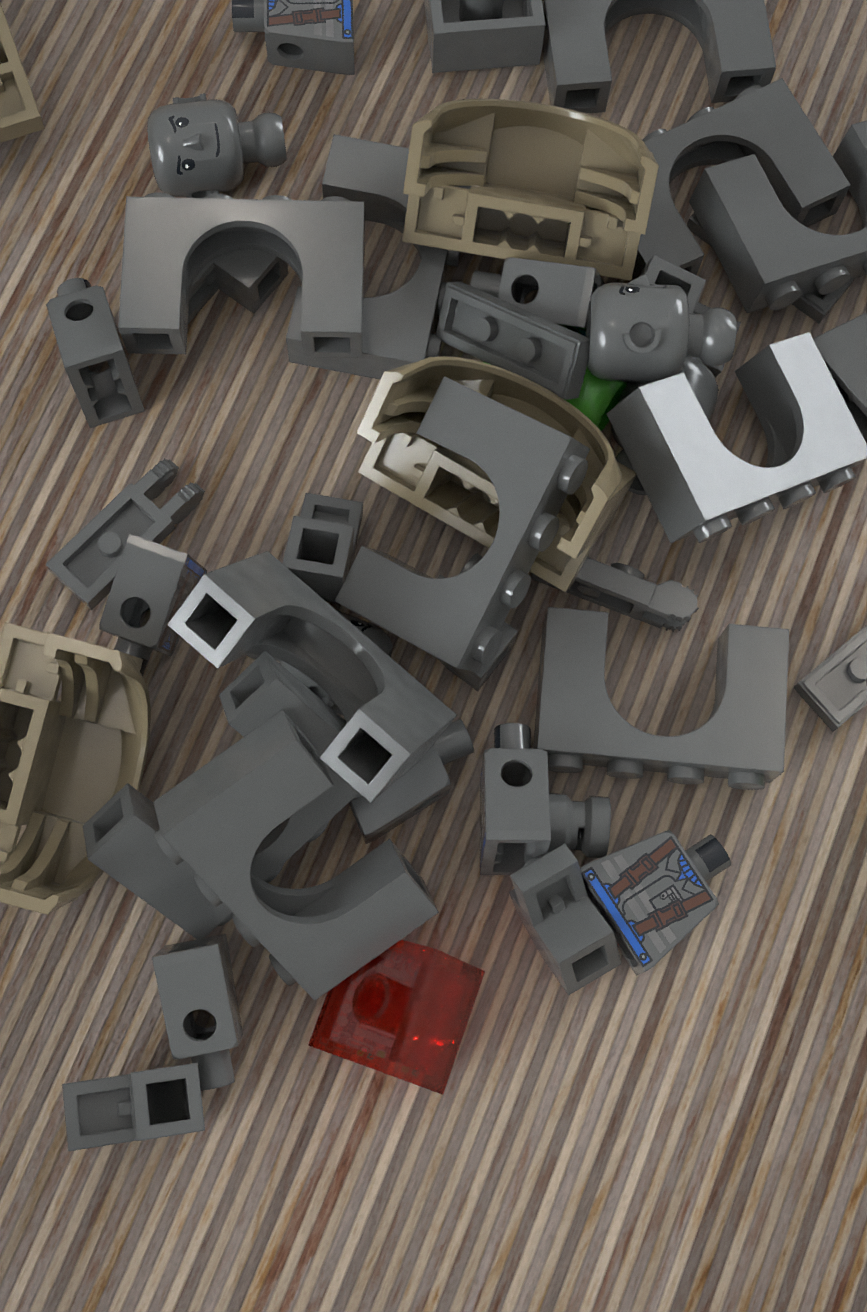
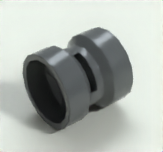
[547,793,611,858]

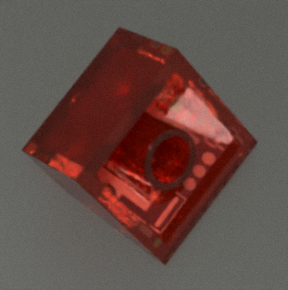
[308,940,485,1095]

